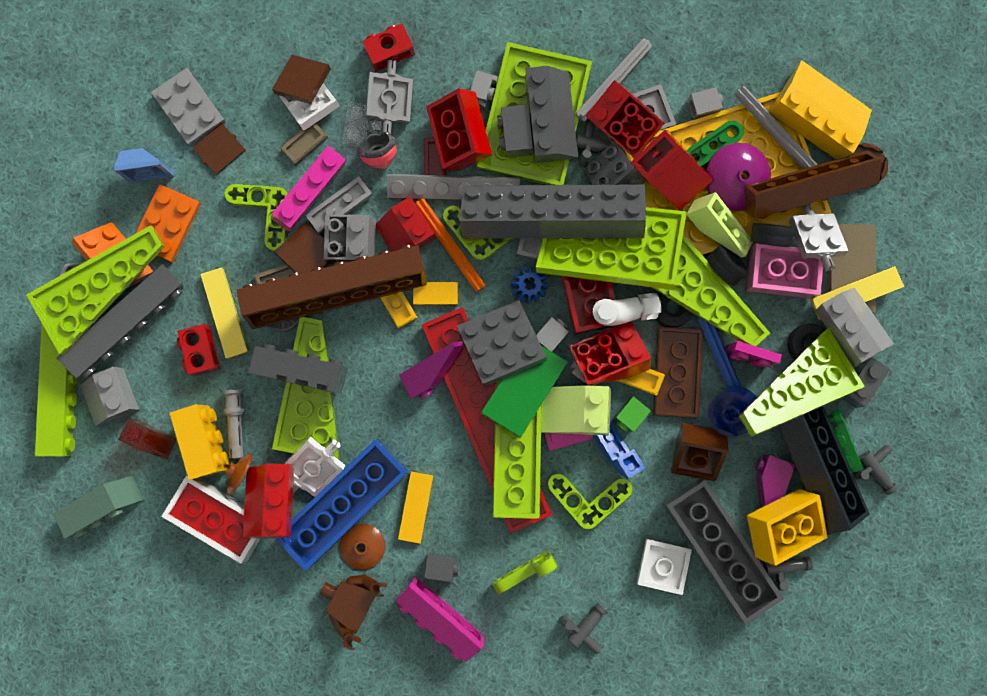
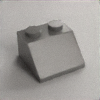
[80,367,139,427]

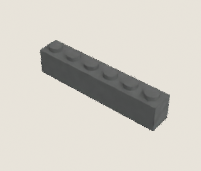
[56,264,184,380]

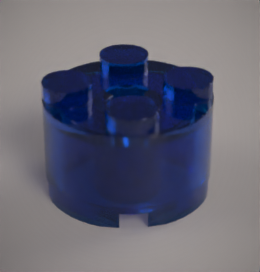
[708,386,758,437]

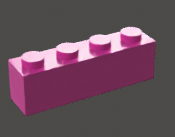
[272,146,346,233]

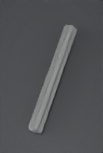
[576,39,652,122]
[734,86,817,169]

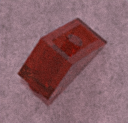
[118,419,177,459]

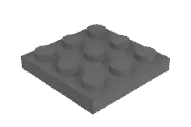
[457,300,547,387]

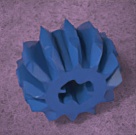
[511,266,549,305]

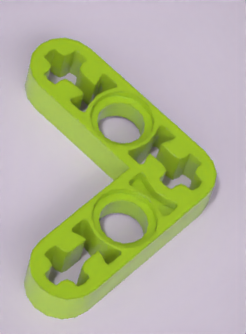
[225,184,288,252]
[443,206,513,261]
[547,473,633,529]
[492,550,558,594]

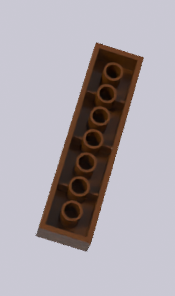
[236,245,427,330]

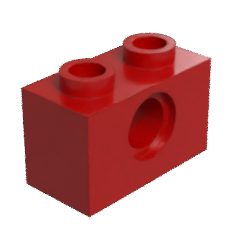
[362,23,415,72]

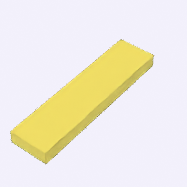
[810,266,904,320]
[201,268,249,359]

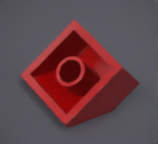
[376,197,436,251]

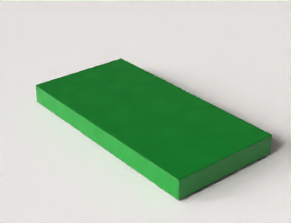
[481,346,567,438]

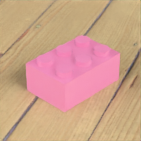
[746,243,823,299]

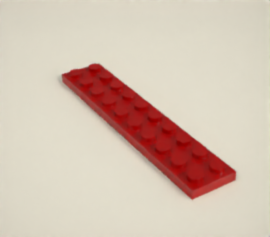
[421,307,552,533]

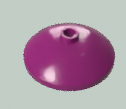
[706,143,771,211]

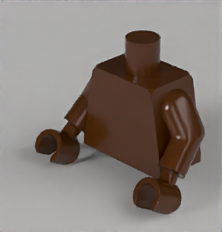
[320,575,387,650]

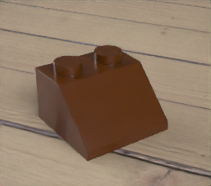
[671,423,729,481]

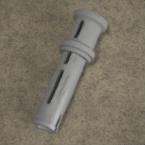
[222,389,244,458]

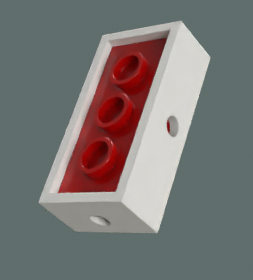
[162,476,261,564]

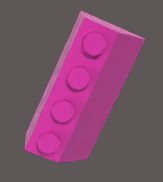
[396,576,485,662]

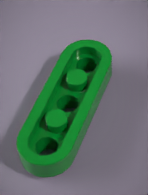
[687,121,744,167]

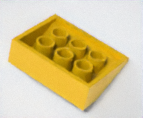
[768,60,872,160]

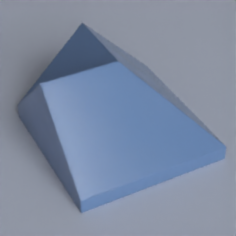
[114,148,174,183]

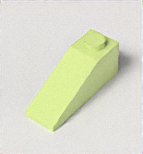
[687,192,753,257]

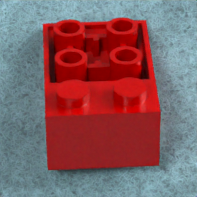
[586,80,665,158]
[631,130,713,211]
[569,321,651,385]

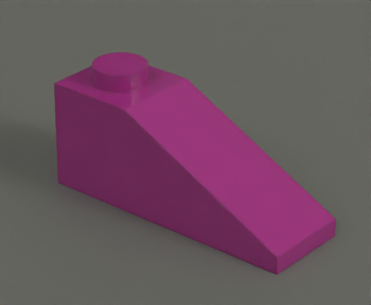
[399,341,464,400]
[755,455,795,508]

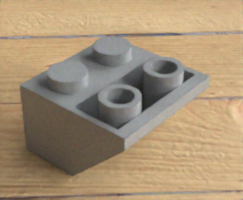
[324,214,376,262]

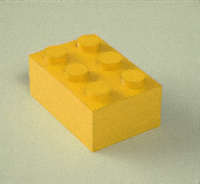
[170,404,230,480]
[747,489,828,566]

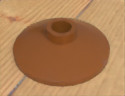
[225,453,252,496]
[340,524,385,570]

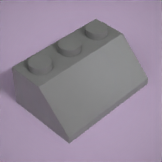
[815,287,894,367]

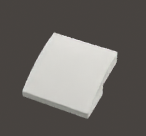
[279,83,340,131]

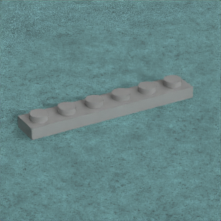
[387,174,520,200]

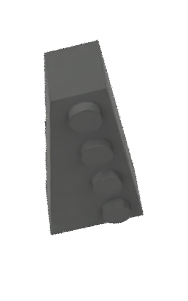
[248,343,348,394]

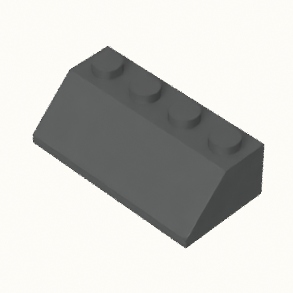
[525,66,578,163]

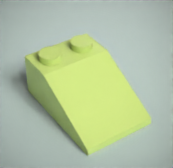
[541,386,611,436]

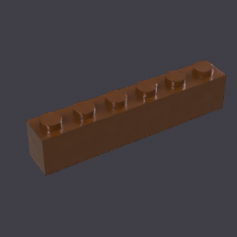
[745,151,881,219]

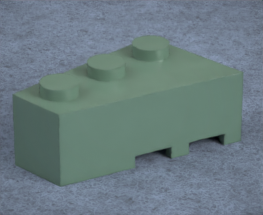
[53,476,144,539]

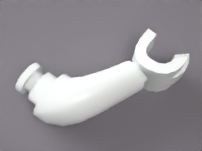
[593,293,662,326]

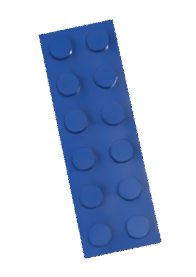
[275,439,409,571]

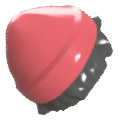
[357,132,397,169]

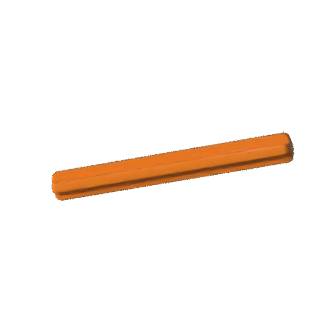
[415,198,485,292]

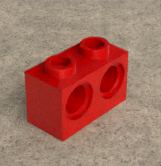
[177,324,220,376]

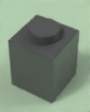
[424,552,459,582]

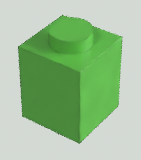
[614,396,651,433]

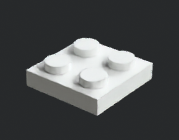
[636,538,692,595]

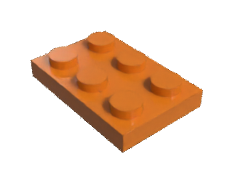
[135,184,202,263]
[72,222,153,288]

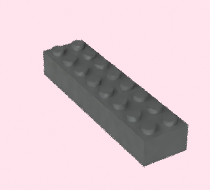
[460,184,646,238]

